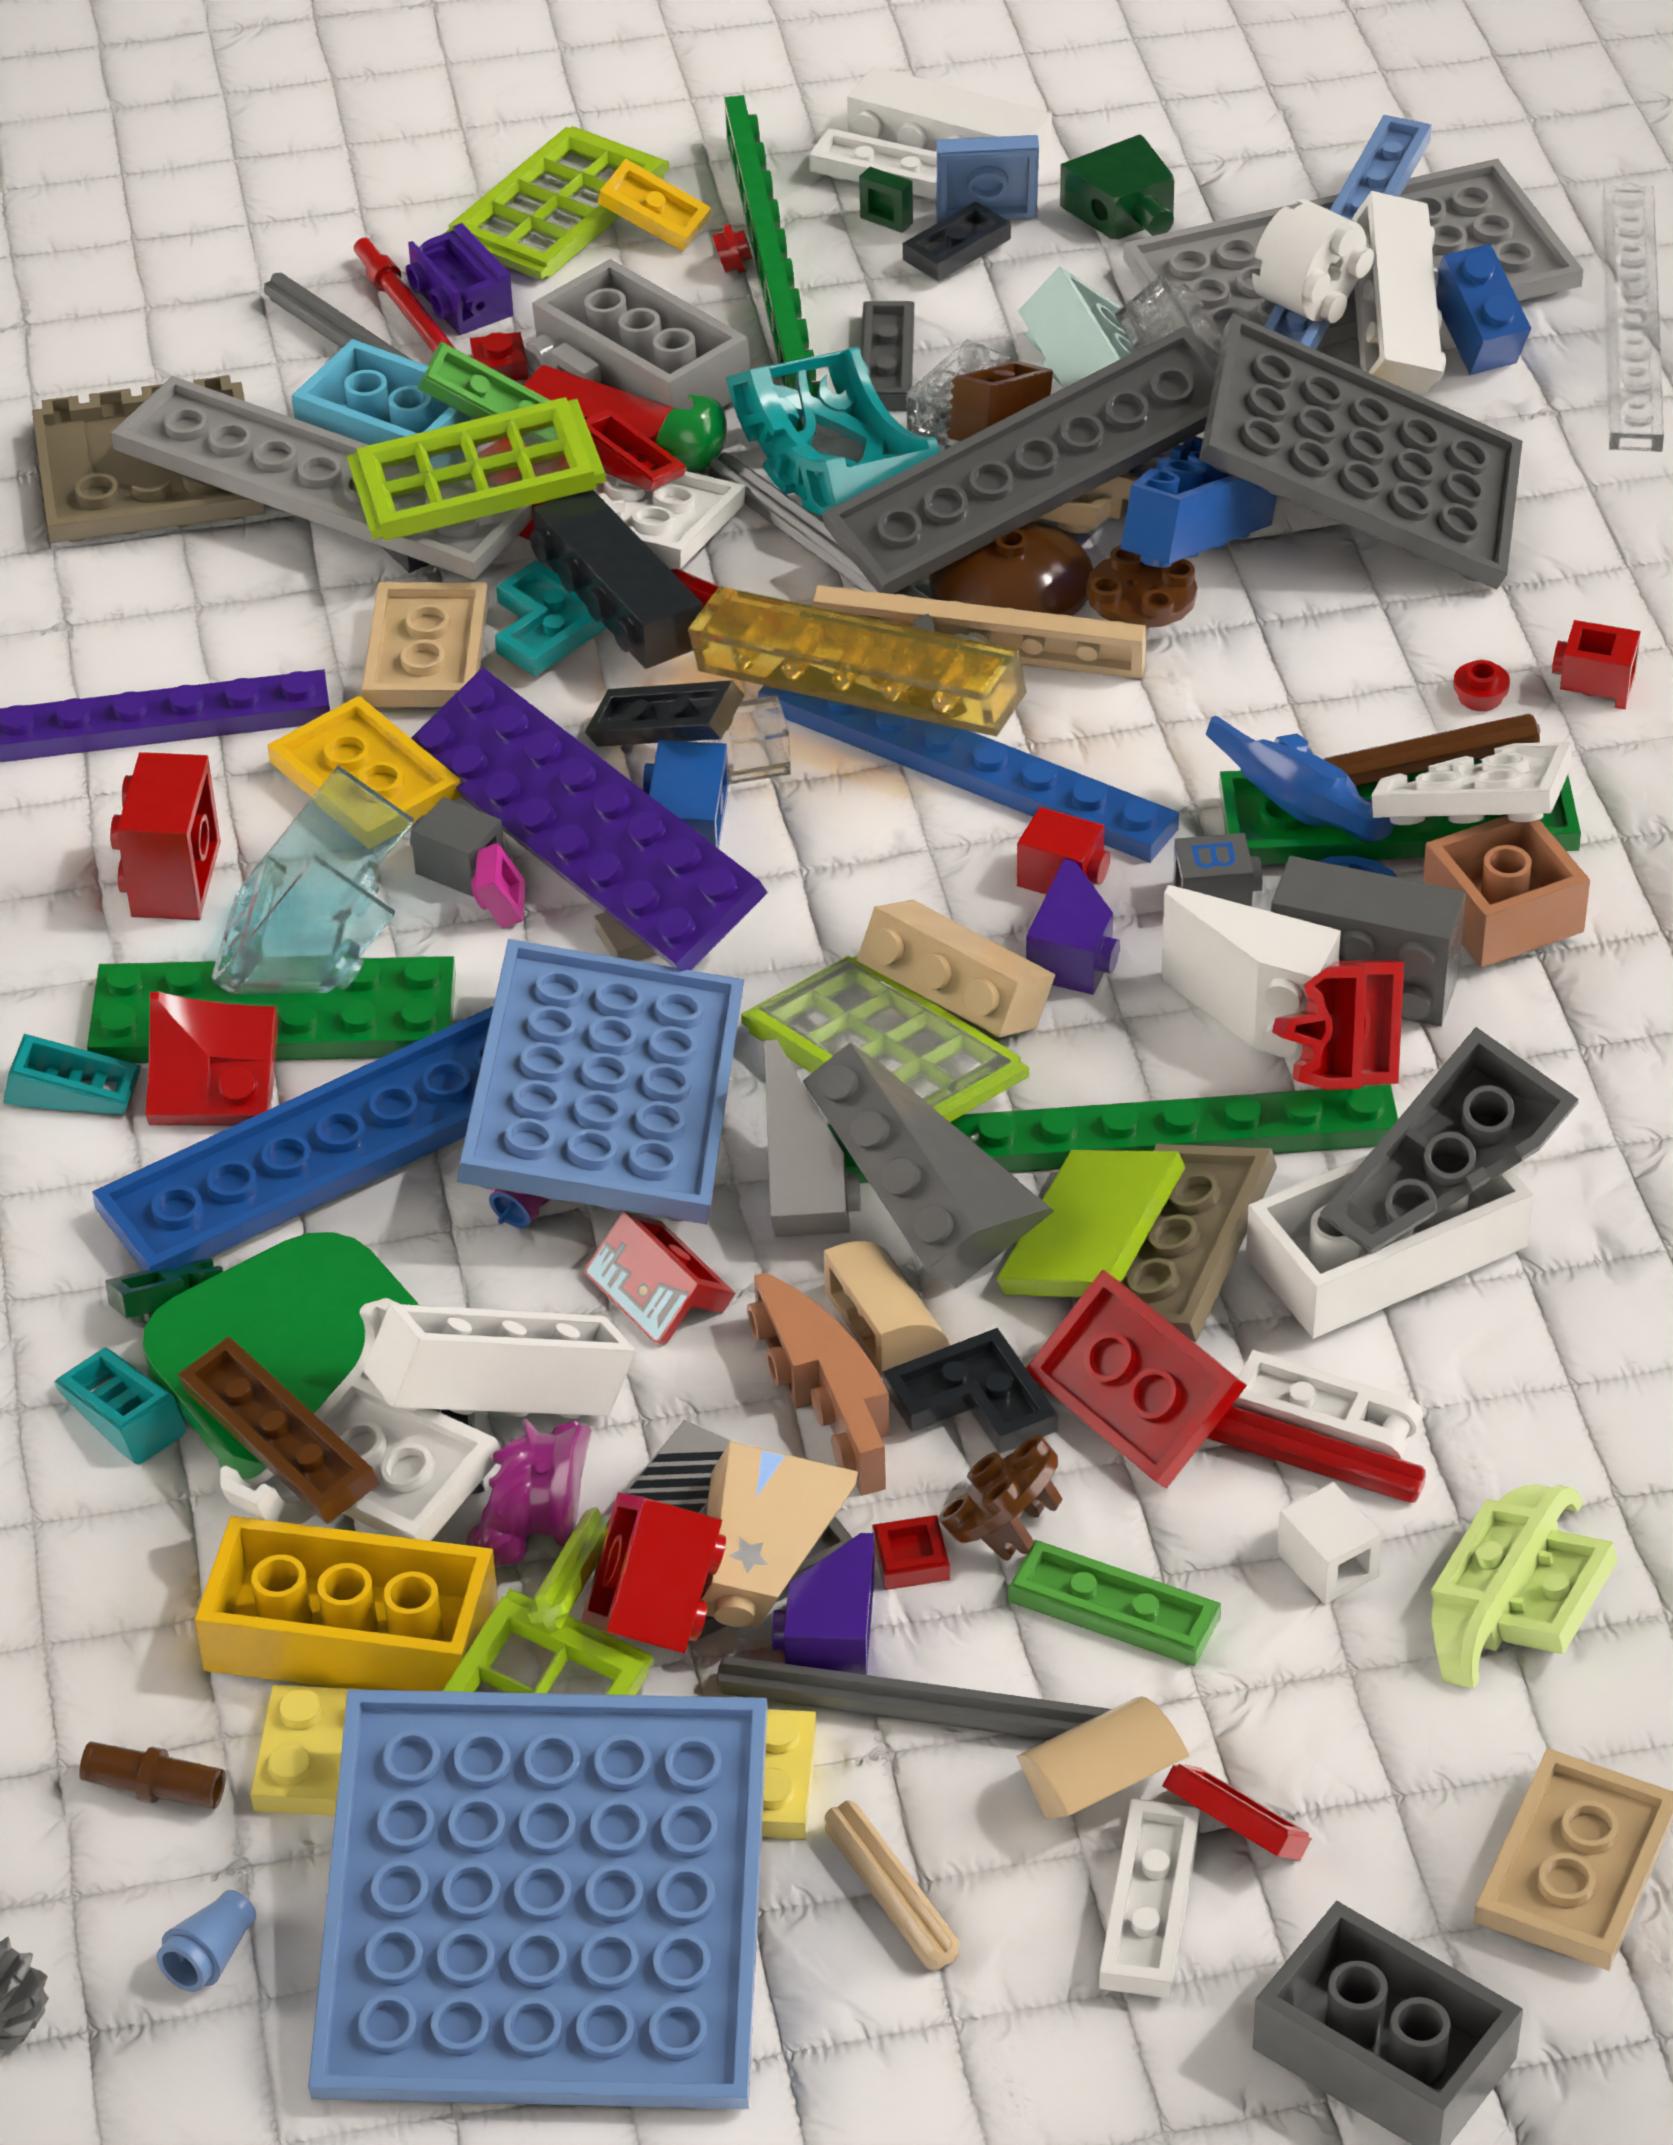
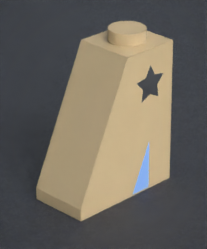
[700,1441,858,1627]

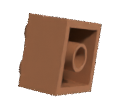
[1423,815,1590,968]

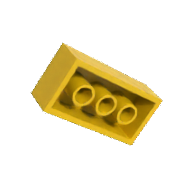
[195,1515,498,1691]

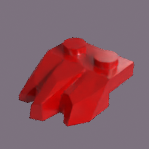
[1272,960,1404,1090]

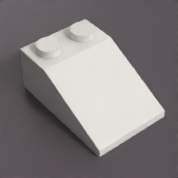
[1161,885,1341,1061]

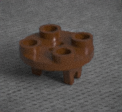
[1086,545,1198,639]
[938,1435,1063,1561]

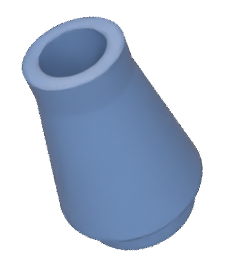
[157,1890,256,1992]

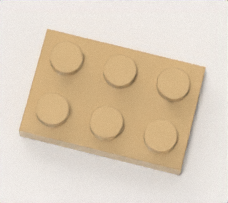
[362,582,489,708]
[1473,1748,1673,1971]

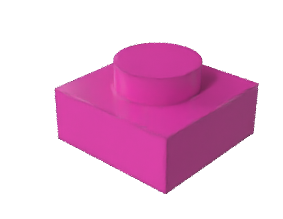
[471,843,526,929]

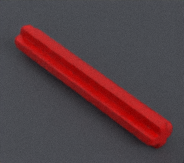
[1207,1406,1426,1503]

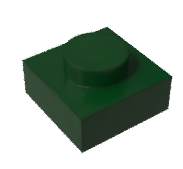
[859,166,913,233]

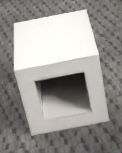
[1277,1482,1382,1605]

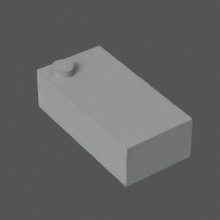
[532,259,751,409]

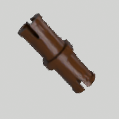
[79,1741,226,1809]

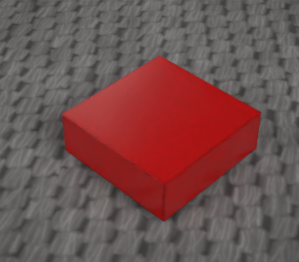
[872,1515,950,1590]

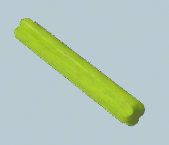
[528,1507,611,1632]

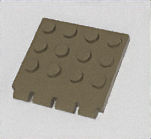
[32,375,265,543]

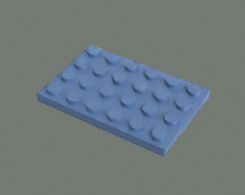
[457,939,744,1225]

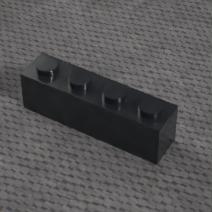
[530,490,703,669]

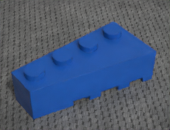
[1120,436,1277,568]

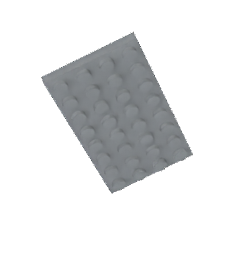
[1123,158,1584,361]

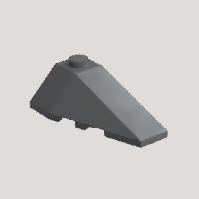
[1320,1027,1579,1254]

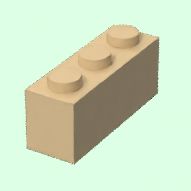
[856,900,1055,1037]

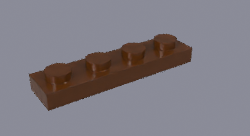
[177,1336,380,1525]

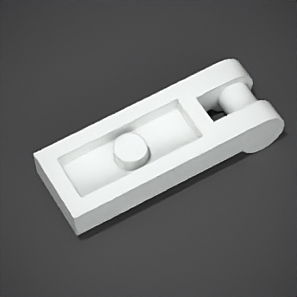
[1232,1349,1423,1460]

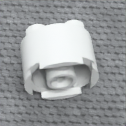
[1252,199,1374,323]

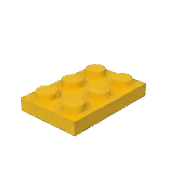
[267,696,462,848]

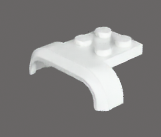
[219,1298,501,1541]

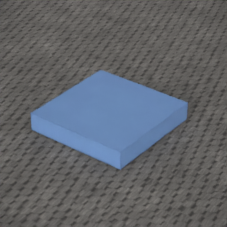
[936,135,1039,222]

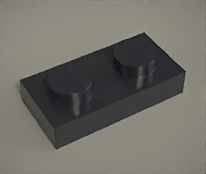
[902,201,1011,281]

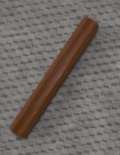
[1323,714,1541,787]

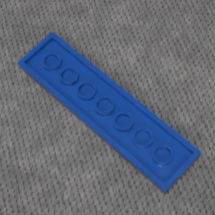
[92,1006,493,1272]

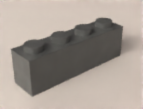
[803,1042,1054,1288]

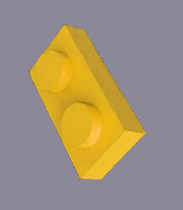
[597,159,711,252]

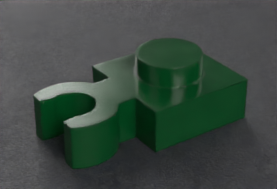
[105,1258,223,1322]

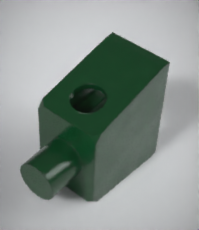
[1060,134,1175,240]

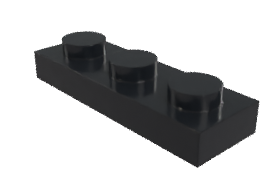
[585,680,745,747]

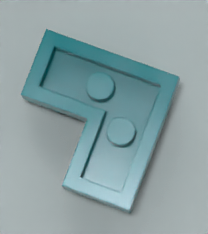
[495,560,607,677]

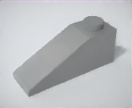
[764,1039,861,1237]

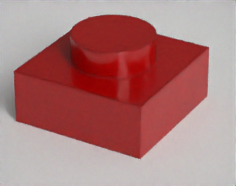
[469,332,529,381]

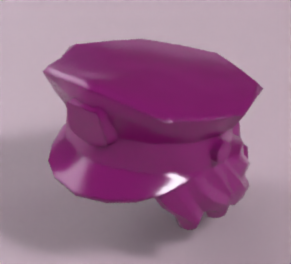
[465,1418,592,1568]

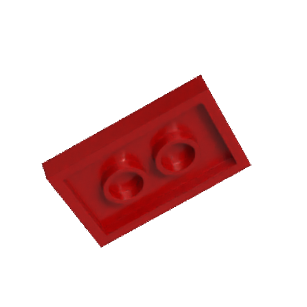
[1026,1269,1247,1489]

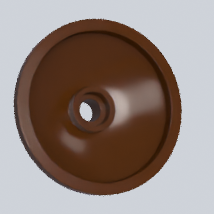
[929,521,1093,616]

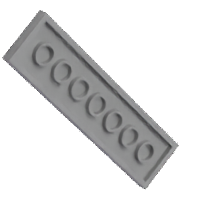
[111,376,533,580]

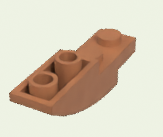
[747,1273,890,1496]

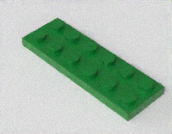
[1219,760,1581,865]
[87,956,456,1063]

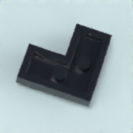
[882,1327,1058,1454]

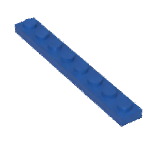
[758,660,1179,863]

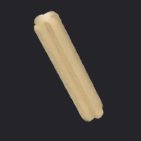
[824,1801,959,1971]

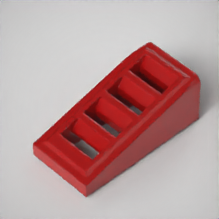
[585,409,687,491]

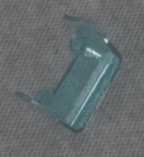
[211,765,414,995]

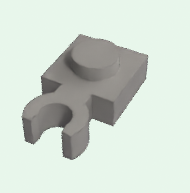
[526,334,602,383]

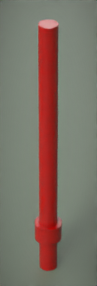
[353,237,456,354]

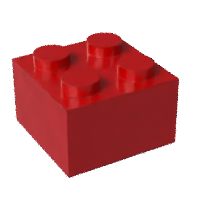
[110,752,221,920]
[581,1492,726,1654]

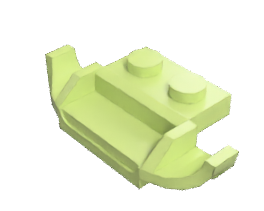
[1431,1484,1618,1689]

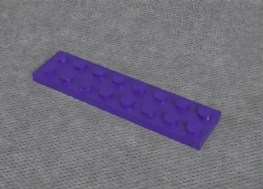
[411,667,768,972]

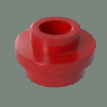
[713,223,753,274]
[1453,660,1510,711]

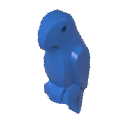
[1205,716,1395,842]

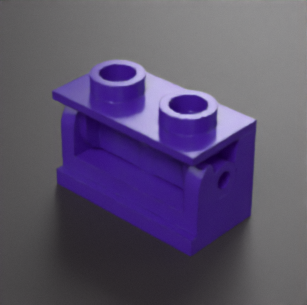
[406,223,514,336]

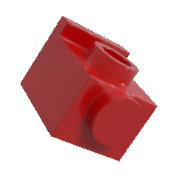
[1552,620,1641,710]

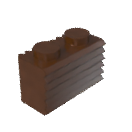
[946,360,1053,441]

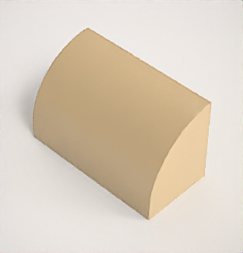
[824,1241,950,1377]
[1016,1696,1190,1820]

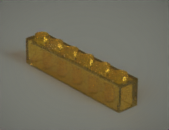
[688,586,1027,737]

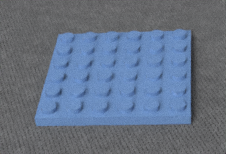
[308,1689,768,2109]

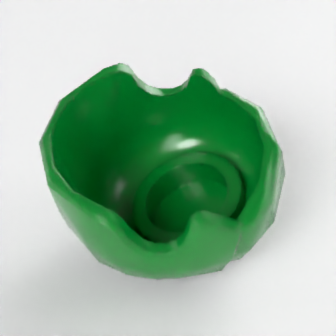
[655,394,727,473]

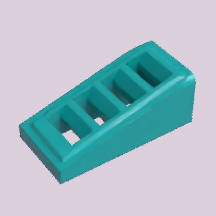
[3,1034,141,1115]
[54,1347,186,1465]

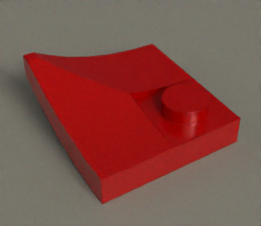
[145,992,279,1126]

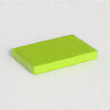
[996,1150,1186,1297]

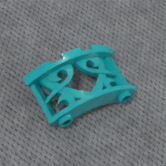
[725,347,941,515]

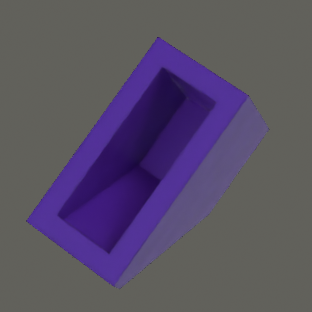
[1026,859,1120,995]
[772,1533,875,1675]

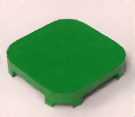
[143,1232,440,1480]

